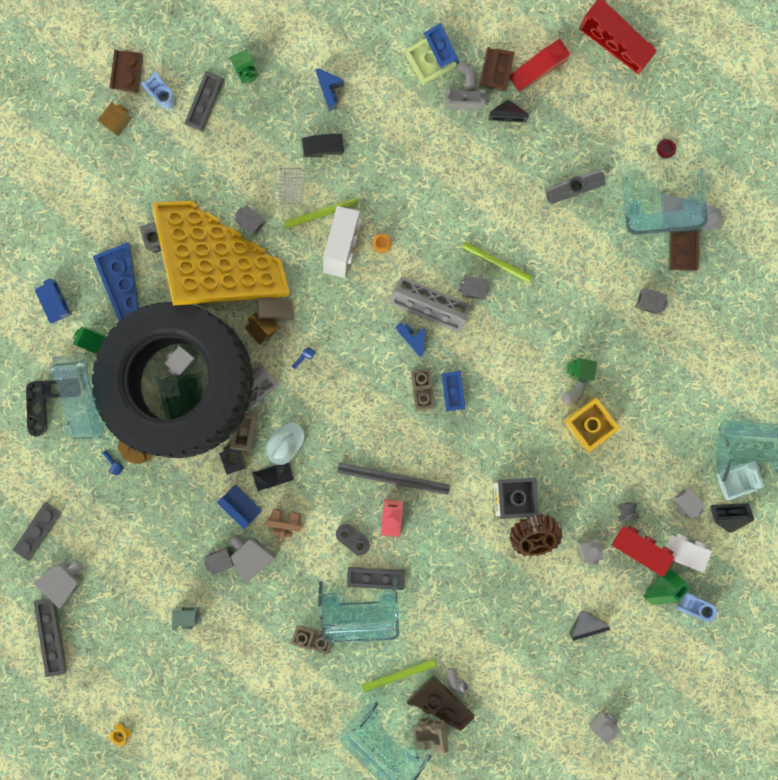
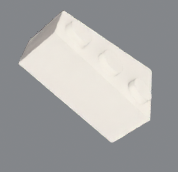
[323,206,362,278]

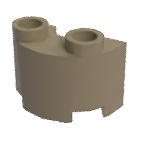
[412,718,449,754]

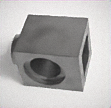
[234,205,266,237]
[139,222,161,253]
[459,276,489,300]
[635,288,668,314]
[204,546,234,576]

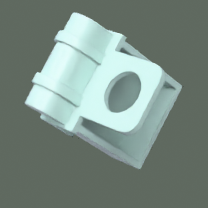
[716,461,765,500]

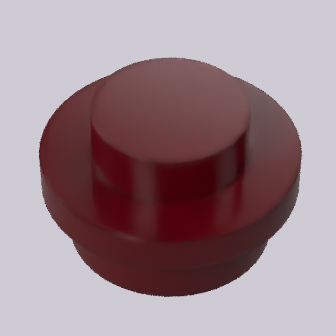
[656,139,676,159]

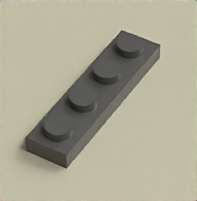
[33,598,67,677]

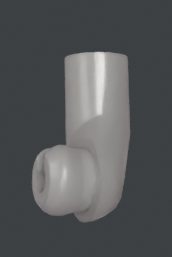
[457,62,477,91]
[561,381,586,405]
[447,667,469,693]

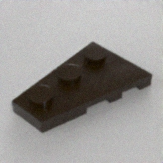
[407,675,475,731]

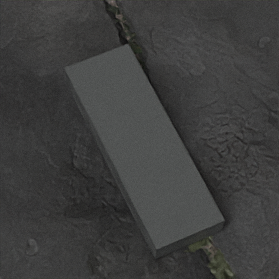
[184,71,224,132]
[347,567,405,590]

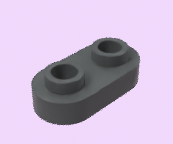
[336,524,370,555]

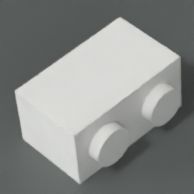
[666,533,712,573]

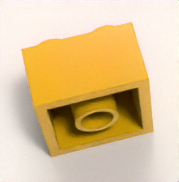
[562,398,620,452]

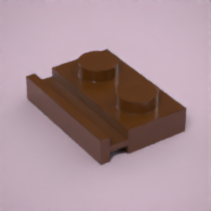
[479,47,515,92]
[109,49,143,93]
[669,231,699,271]

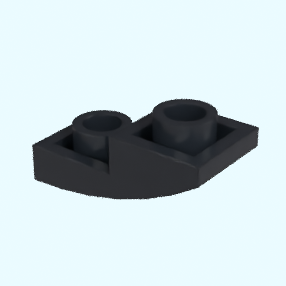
[301,134,344,158]

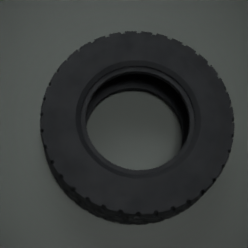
[92,302,254,458]

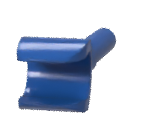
[292,347,316,369]
[103,450,123,475]

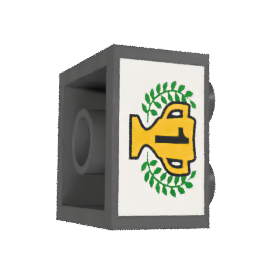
[493,478,539,519]

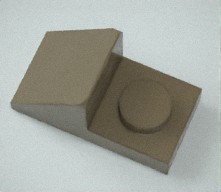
[230,413,257,451]

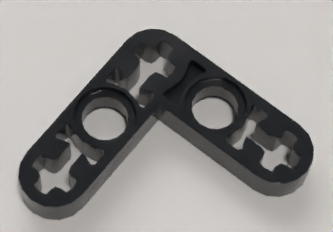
[26,380,84,437]

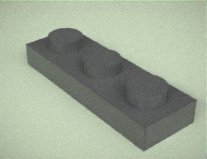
[13,502,62,561]

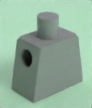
[230,535,276,583]
[33,560,83,609]

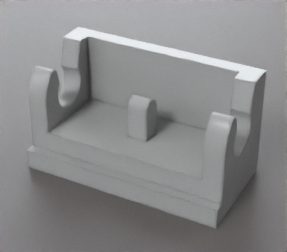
[445,88,485,110]

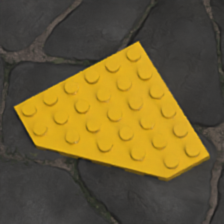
[152,201,290,306]

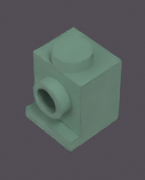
[172,607,202,630]

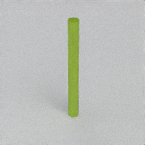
[284,198,358,229]
[462,242,533,283]
[362,659,436,692]

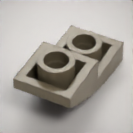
[256,298,295,321]
[411,369,435,411]
[291,625,335,655]

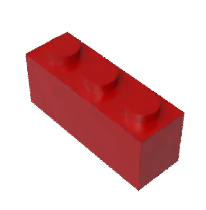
[611,525,676,578]

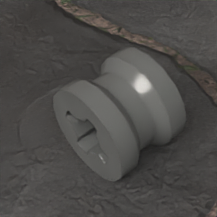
[617,502,639,521]

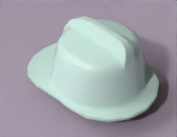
[266,422,305,465]

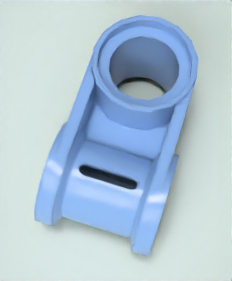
[140,71,176,109]
[676,592,717,621]

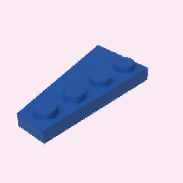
[93,242,139,321]

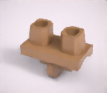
[266,509,303,542]

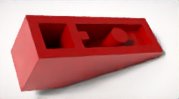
[509,38,571,92]

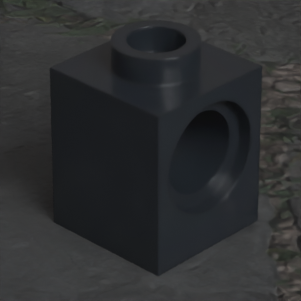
[219,445,247,475]

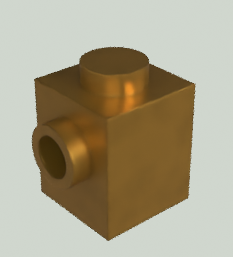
[98,102,132,136]
[245,312,280,345]

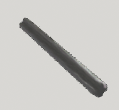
[337,463,450,495]

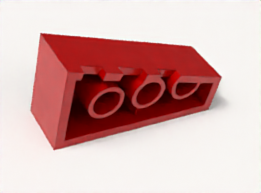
[578,0,657,75]

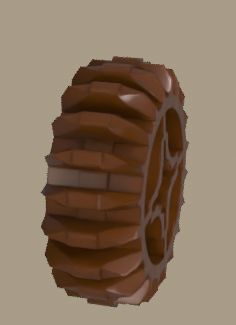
[510,514,563,557]

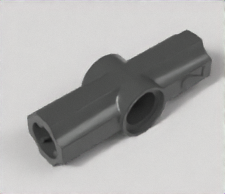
[545,169,606,205]

